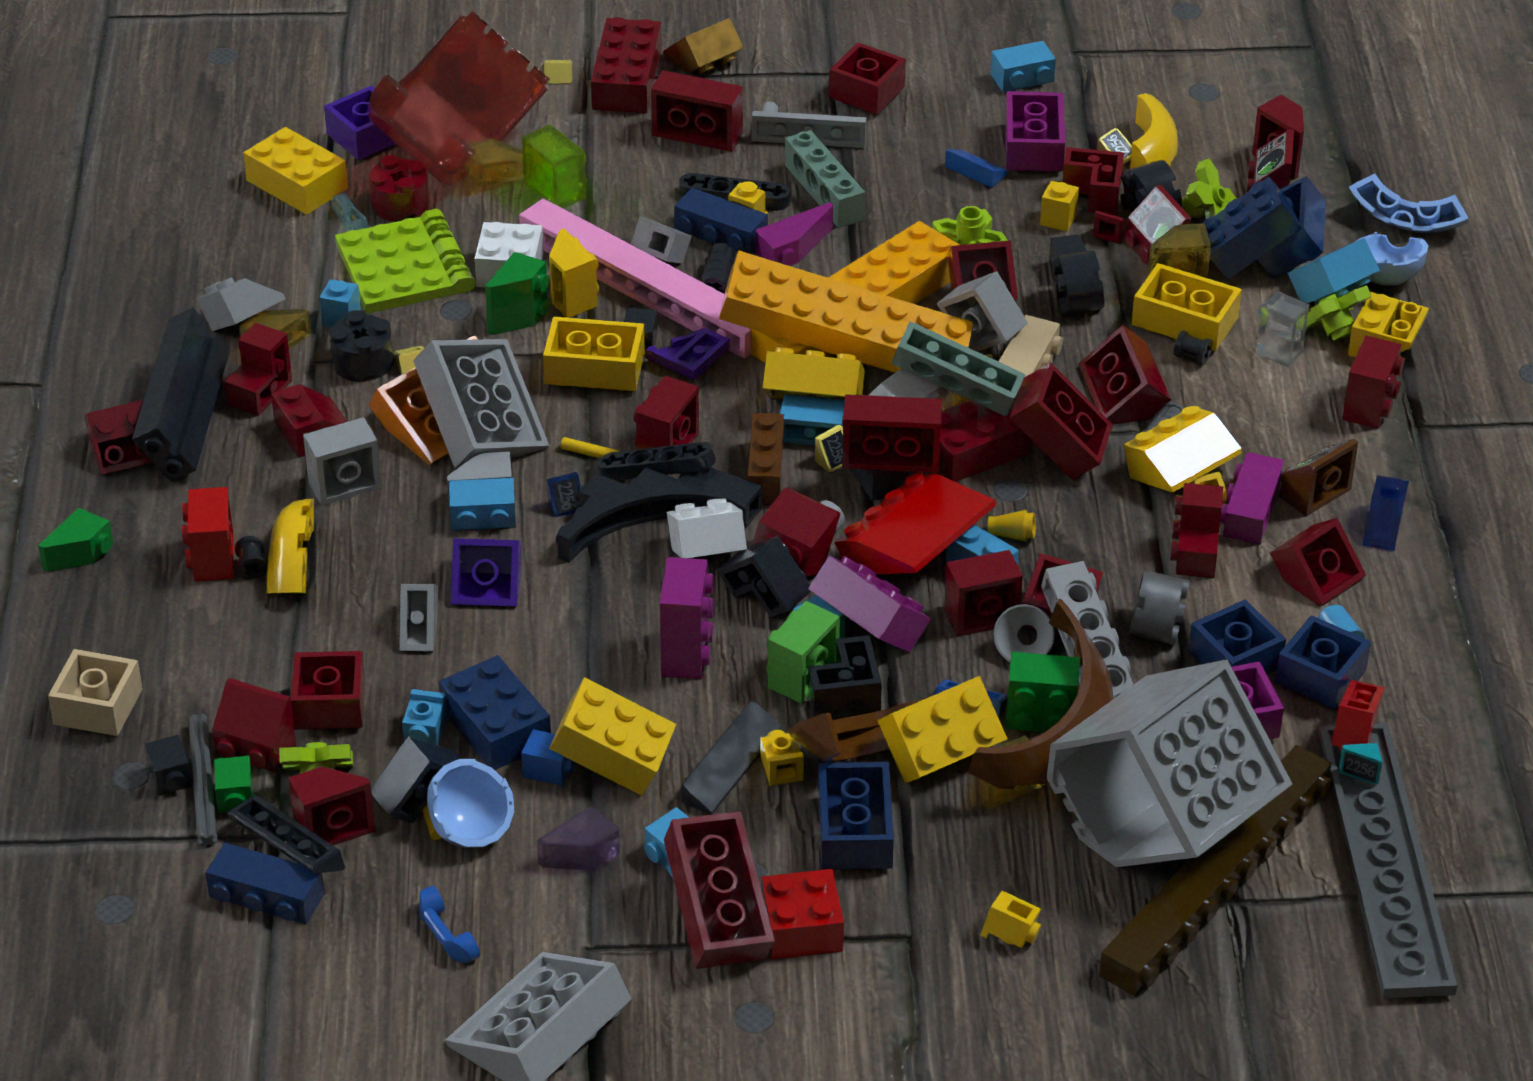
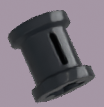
[1174,330,1213,365]
[234,536,267,579]

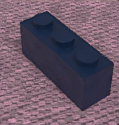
[674,188,768,254]
[205,843,325,924]

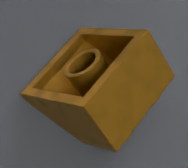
[663,18,744,74]

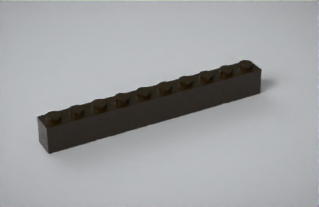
[1099,745,1332,997]

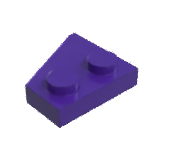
[646,328,730,380]

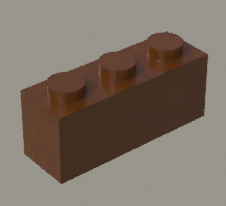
[748,413,784,505]

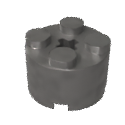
[1129,571,1190,645]

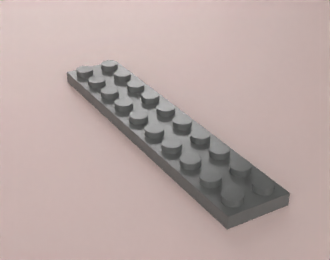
[1318,723,1457,998]

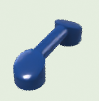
[419,885,480,963]

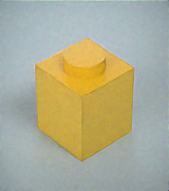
[1040,181,1079,232]

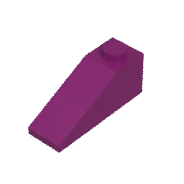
[755,202,833,266]

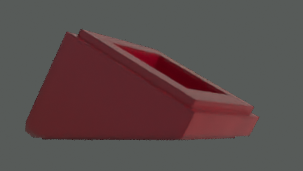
[1093,211,1127,244]

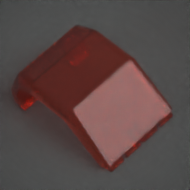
[367,11,550,185]

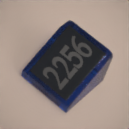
[547,472,581,517]

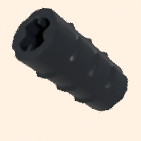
[701,243,735,294]

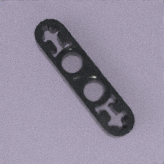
[679,173,790,210]
[597,442,716,481]

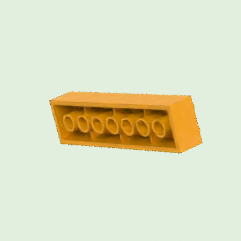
[751,221,959,364]
[718,250,973,373]

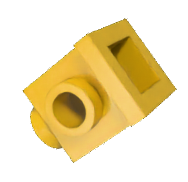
[728,182,768,214]
[760,730,804,786]
[980,891,1042,948]

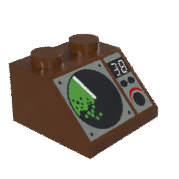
[1279,439,1358,517]

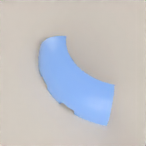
[1349,174,1469,233]

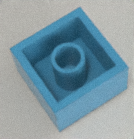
[1288,238,1380,306]

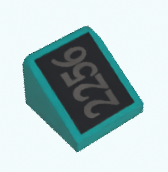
[1339,743,1382,784]

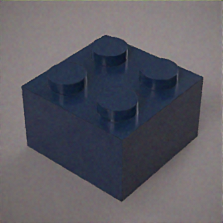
[1188,599,1286,675]
[1275,615,1371,710]

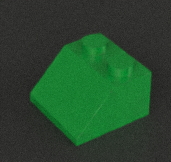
[485,252,550,335]

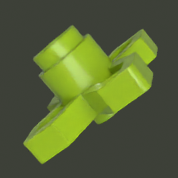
[1182,158,1237,219]
[932,206,1008,245]
[1293,285,1372,342]
[279,742,354,773]

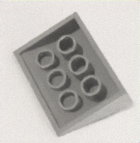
[413,339,549,468]
[445,952,632,1081]

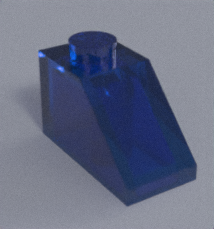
[1362,475,1409,551]

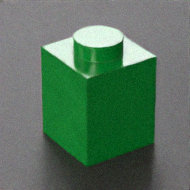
[214,756,253,813]

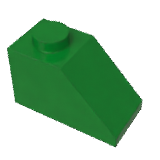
[38,508,114,572]

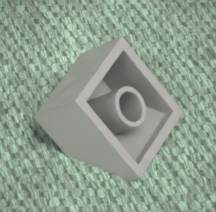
[196,277,286,331]

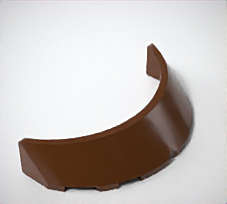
[968,599,1113,789]
[788,694,936,763]

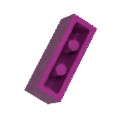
[1220,452,1284,545]

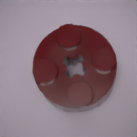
[369,155,429,222]

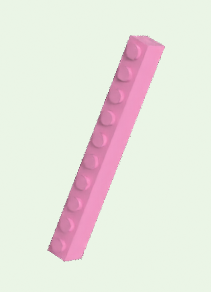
[519,198,751,359]

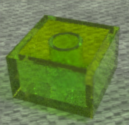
[522,124,587,209]

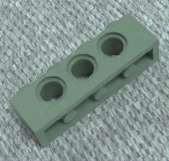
[785,130,865,228]
[891,321,1025,416]

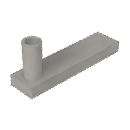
[751,102,866,148]

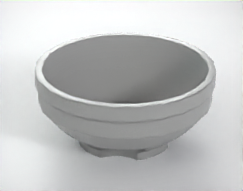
[994,604,1055,662]

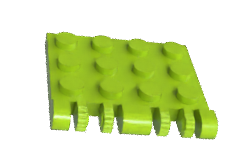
[335,209,476,314]

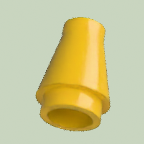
[988,510,1036,542]

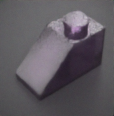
[537,806,620,870]

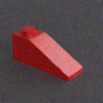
[1331,680,1385,751]

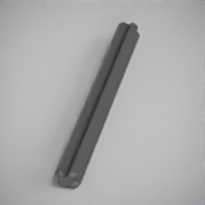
[188,713,217,846]

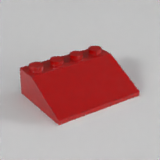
[834,472,997,574]

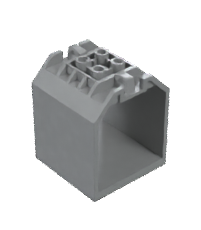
[1047,660,1292,867]

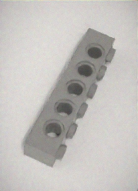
[1041,561,1134,699]

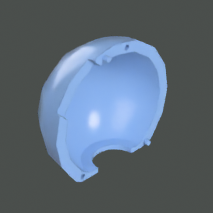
[1355,232,1429,286]
[427,759,514,848]

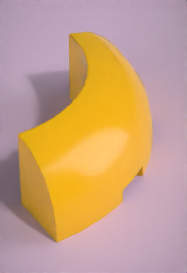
[1130,93,1178,169]
[267,499,314,594]

